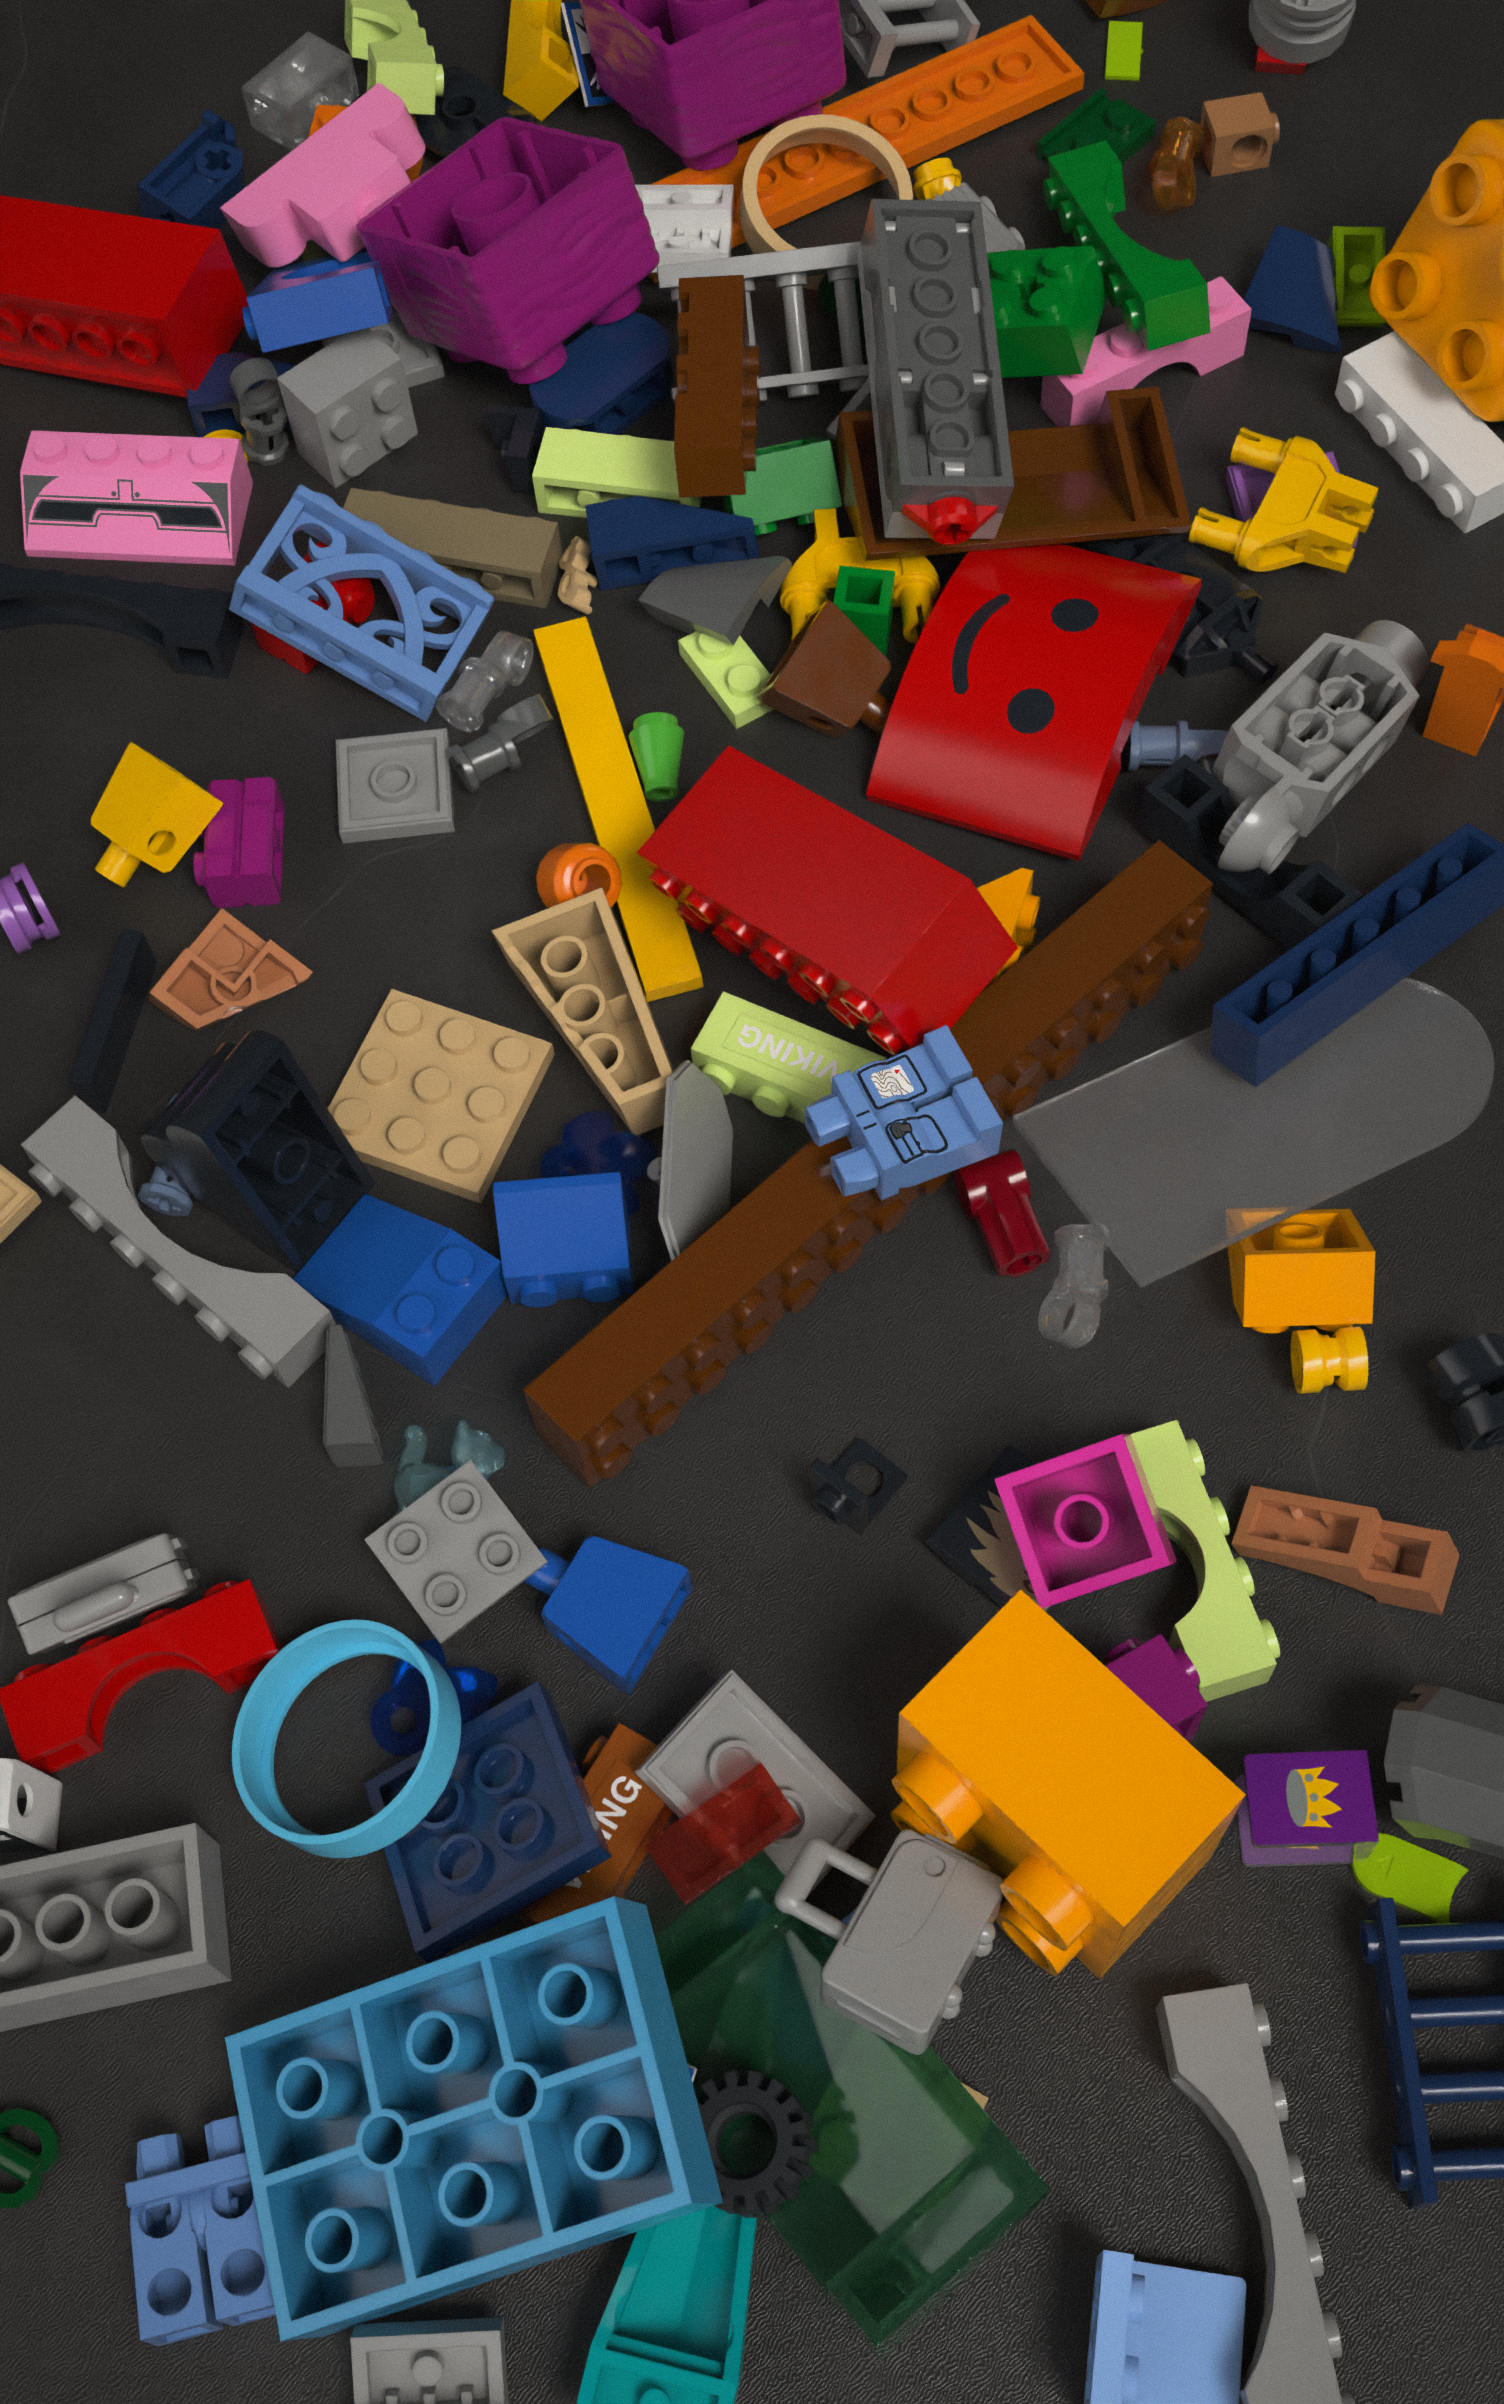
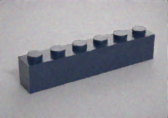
[1211,823,1504,1088]

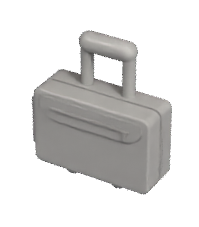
[7,1533,200,1655]
[774,1829,1003,2055]

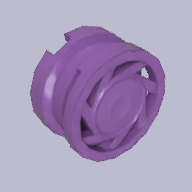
[0,861,61,955]

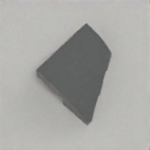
[638,556,792,646]

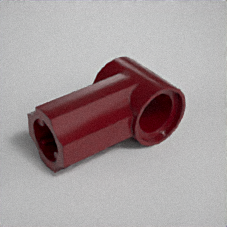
[954,1149,1050,1278]

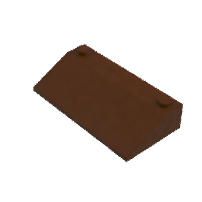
[833,387,1192,561]

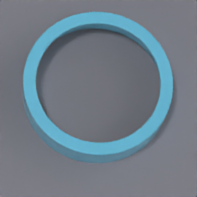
[232,1619,461,1858]

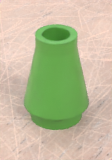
[628,712,684,802]

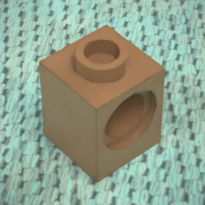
[1198,92,1280,177]

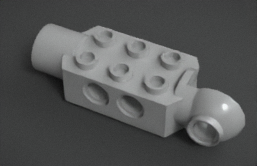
[1211,620,1429,875]

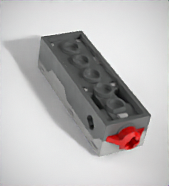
[857,199,1014,545]

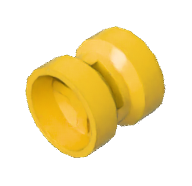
[1291,1327,1369,1394]

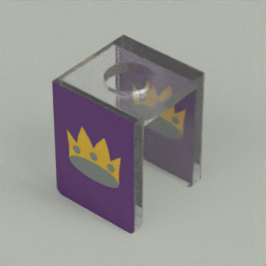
[1234,1750,1379,1867]

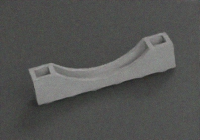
[21,1096,336,1388]
[1156,1983,1355,2404]

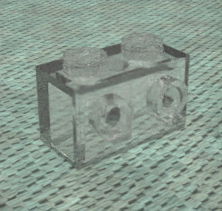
[241,31,360,150]

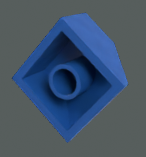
[493,1172,635,1308]

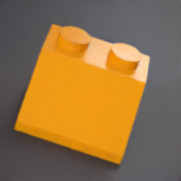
[1225,1209,1376,1333]

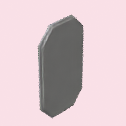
[647,1060,733,1261]

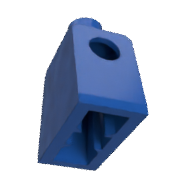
[524,1536,693,1696]

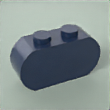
[529,312,673,435]

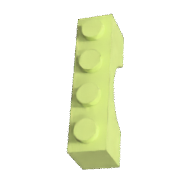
[344,0,444,115]
[1131,1420,1280,1702]

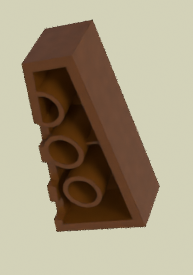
[674,275,761,498]

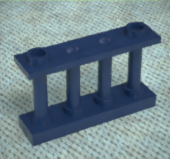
[1359,1898,1504,2210]

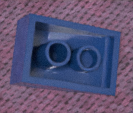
[293,1194,508,1387]

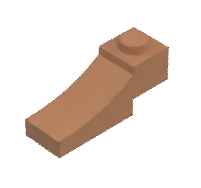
[1231,1485,1460,1615]

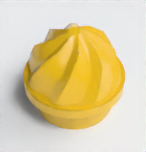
[912,158,962,200]

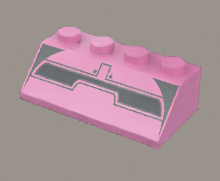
[20,430,253,566]

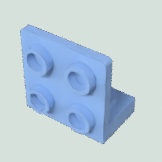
[1084,2250,1246,2404]

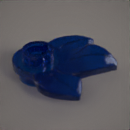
[540,1111,658,1215]
[370,1639,498,1756]

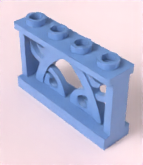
[229,485,495,722]

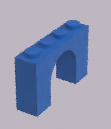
[242,247,393,353]

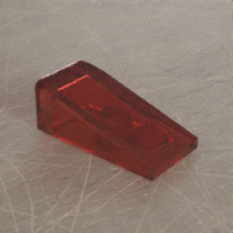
[645,1760,802,1906]

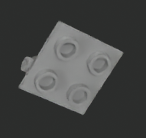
[364,1459,548,1644]

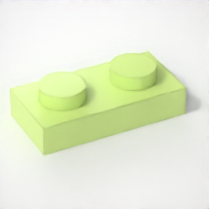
[678,631,774,729]

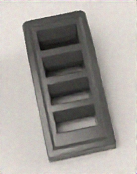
[323,1325,384,1467]

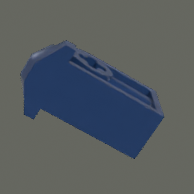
[137,109,245,229]

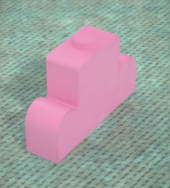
[220,83,425,267]

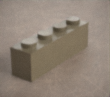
[343,488,563,608]

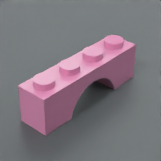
[1040,276,1252,427]

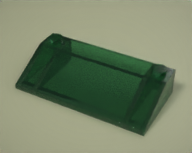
[655,1849,1050,2362]

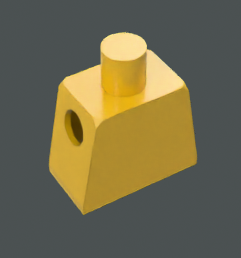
[91,742,224,887]

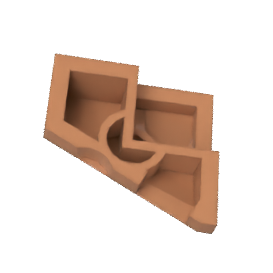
[149,908,313,1031]

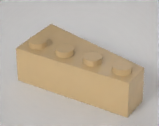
[492,887,674,1136]

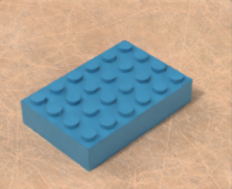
[225,1896,723,2341]

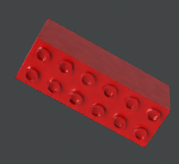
[0,195,249,398]
[637,745,1018,1055]

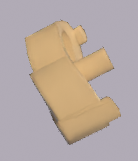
[557,536,598,615]

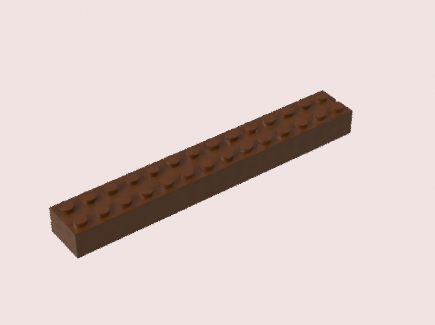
[523,840,1213,1488]

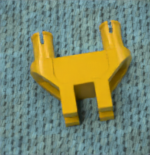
[1189,427,1379,573]
[780,508,940,644]

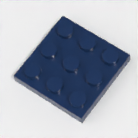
[364,1681,612,1963]

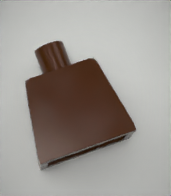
[756,600,893,739]

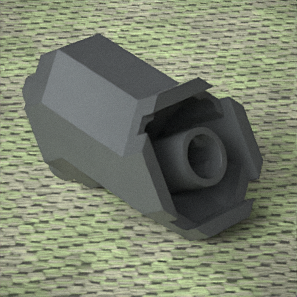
[1384,1685,1504,1859]

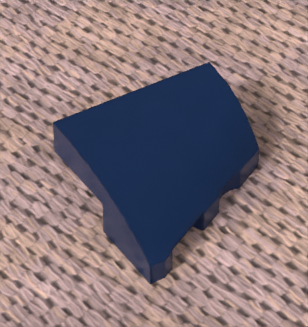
[1244,225,1342,353]

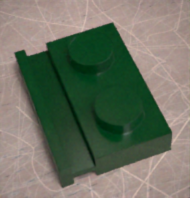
[1036,88,1157,165]

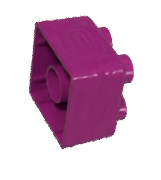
[579,0,846,170]
[356,117,660,384]

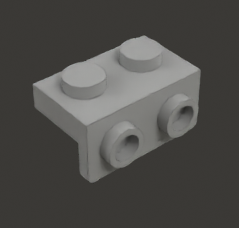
[350,2317,509,2404]

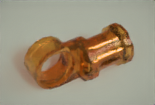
[1148,117,1206,212]

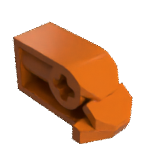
[1422,623,1504,757]

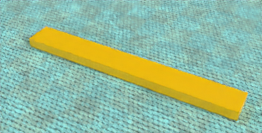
[533,616,703,1002]

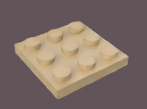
[328,989,555,1204]

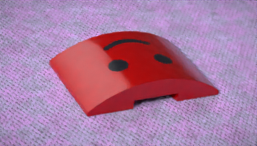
[866,544,1202,862]

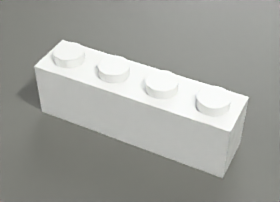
[1335,331,1504,534]

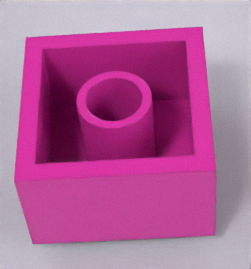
[994,1434,1177,1609]

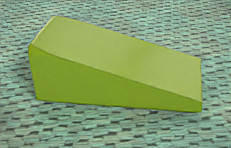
[1328,226,1385,327]

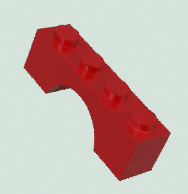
[0,1579,283,1775]

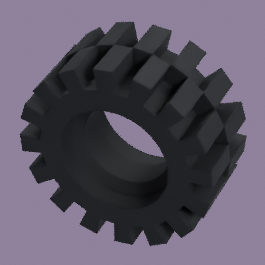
[697,2070,817,2218]

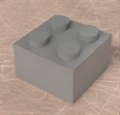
[277,328,418,489]

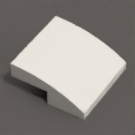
[635,185,734,273]

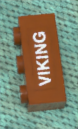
[514,1723,674,1926]

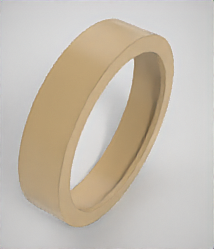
[739,114,913,290]

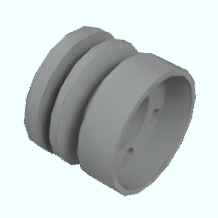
[1249,0,1357,63]

